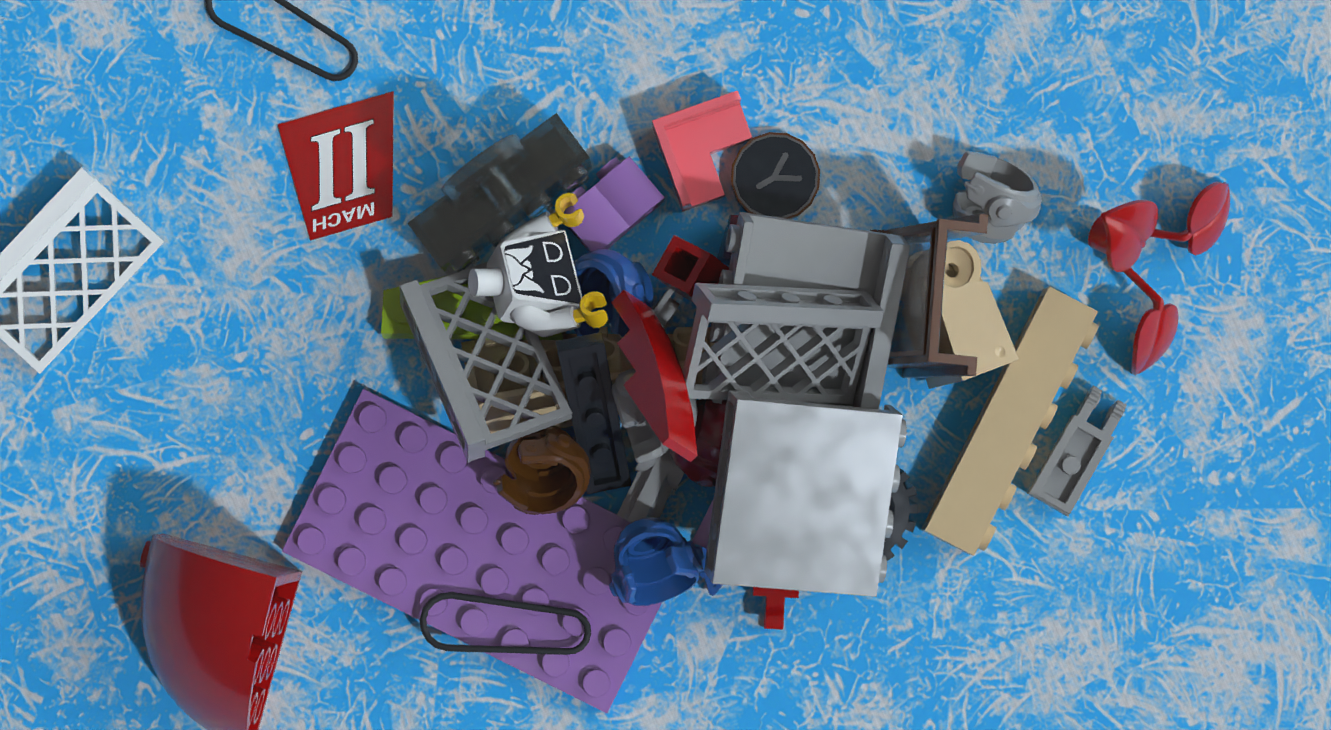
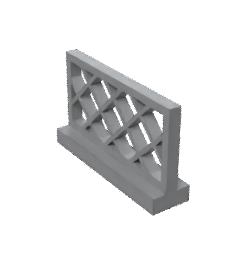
[400,262,572,462]
[683,283,884,404]

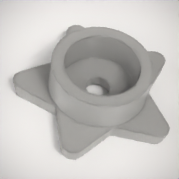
[653,287,680,327]

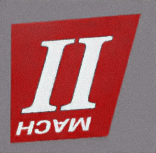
[278,91,394,241]

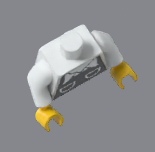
[468,193,608,337]

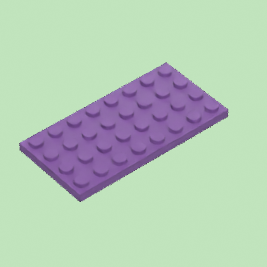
[282,389,662,713]

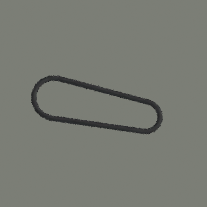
[205,0,358,81]
[420,592,591,655]

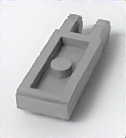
[1027,386,1127,516]

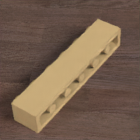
[921,286,1099,556]

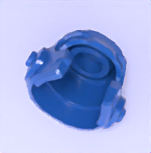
[574,249,654,337]
[609,518,705,606]

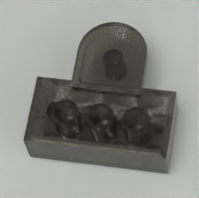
[408,113,592,275]

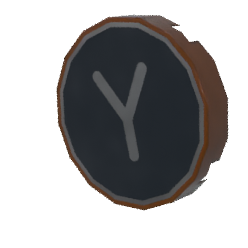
[731,132,820,219]

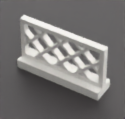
[0,167,165,374]

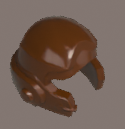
[493,426,591,515]

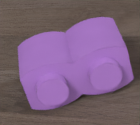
[564,156,665,252]

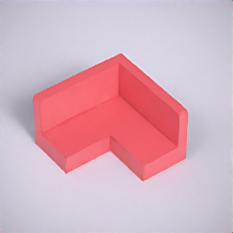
[652,91,752,212]

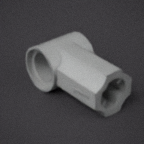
[617,449,684,523]

